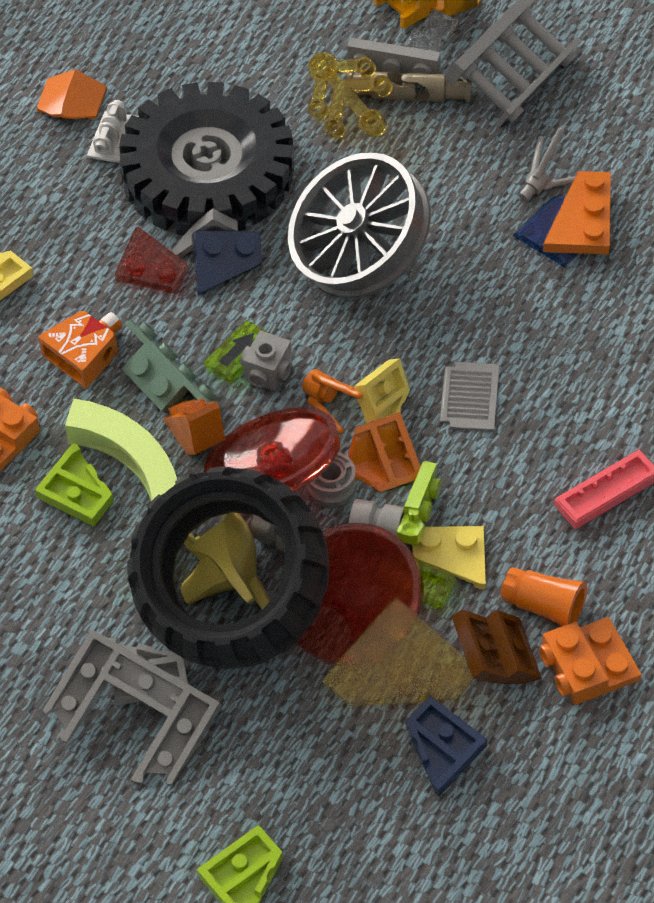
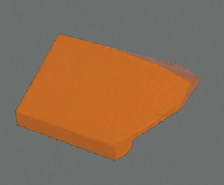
[36,69,107,120]
[348,412,421,493]

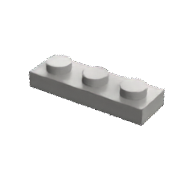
[347,37,441,74]

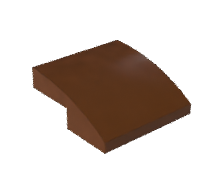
[452,609,542,684]

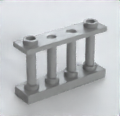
[444,0,581,127]

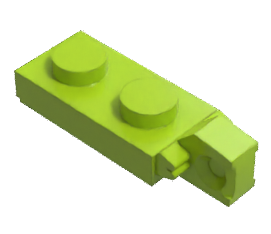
[397,461,441,546]

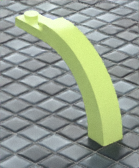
[65,398,177,501]

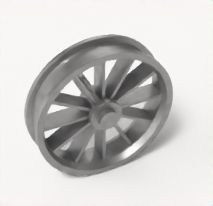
[288,153,431,298]

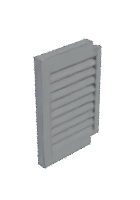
[440,362,500,431]

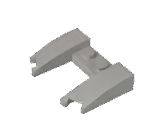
[43,629,222,785]

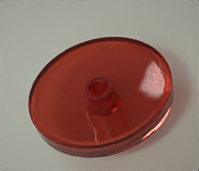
[204,407,341,491]
[297,523,424,666]

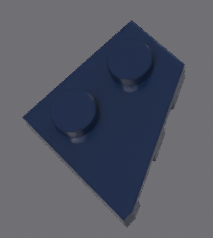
[194,231,262,295]
[405,695,488,796]

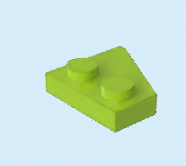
[197,825,283,903]

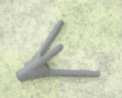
[518,127,576,202]

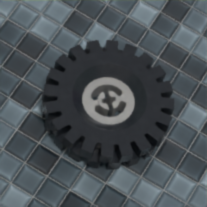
[119,82,294,236]

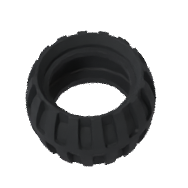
[127,467,329,669]

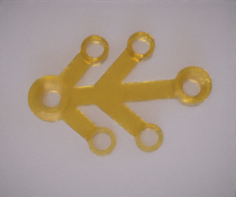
[308,52,393,138]

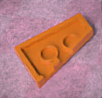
[543,171,611,255]

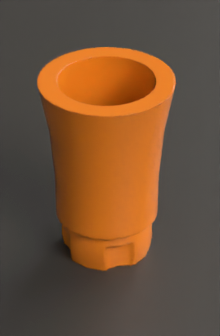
[501,567,587,626]

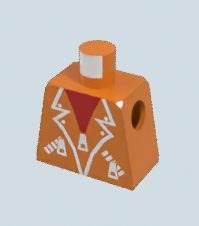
[38,311,122,389]

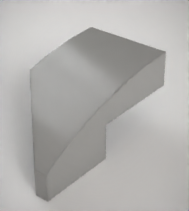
[174,209,238,257]

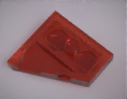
[115,227,188,294]

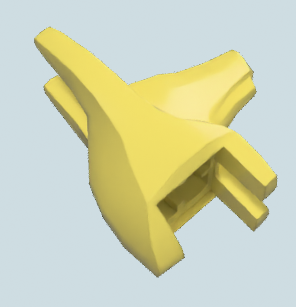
[180,512,270,610]

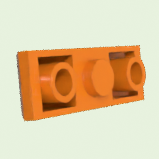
[162,398,225,455]

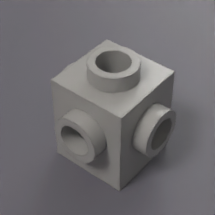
[240,330,292,391]

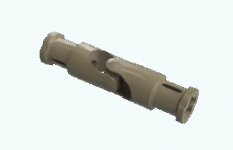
[345,70,472,103]

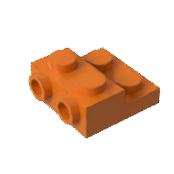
[0,388,40,471]
[539,617,642,706]

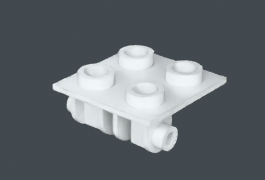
[87,100,139,163]

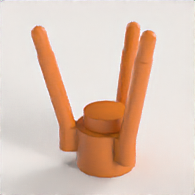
[302,369,363,434]

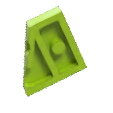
[35,443,114,527]

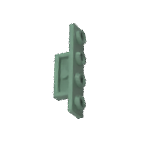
[122,319,223,413]

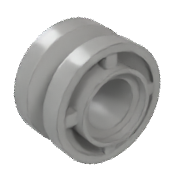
[306,452,356,508]

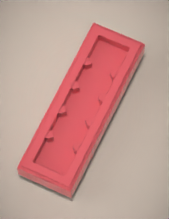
[554,449,654,530]

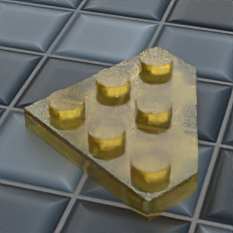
[322,597,473,706]

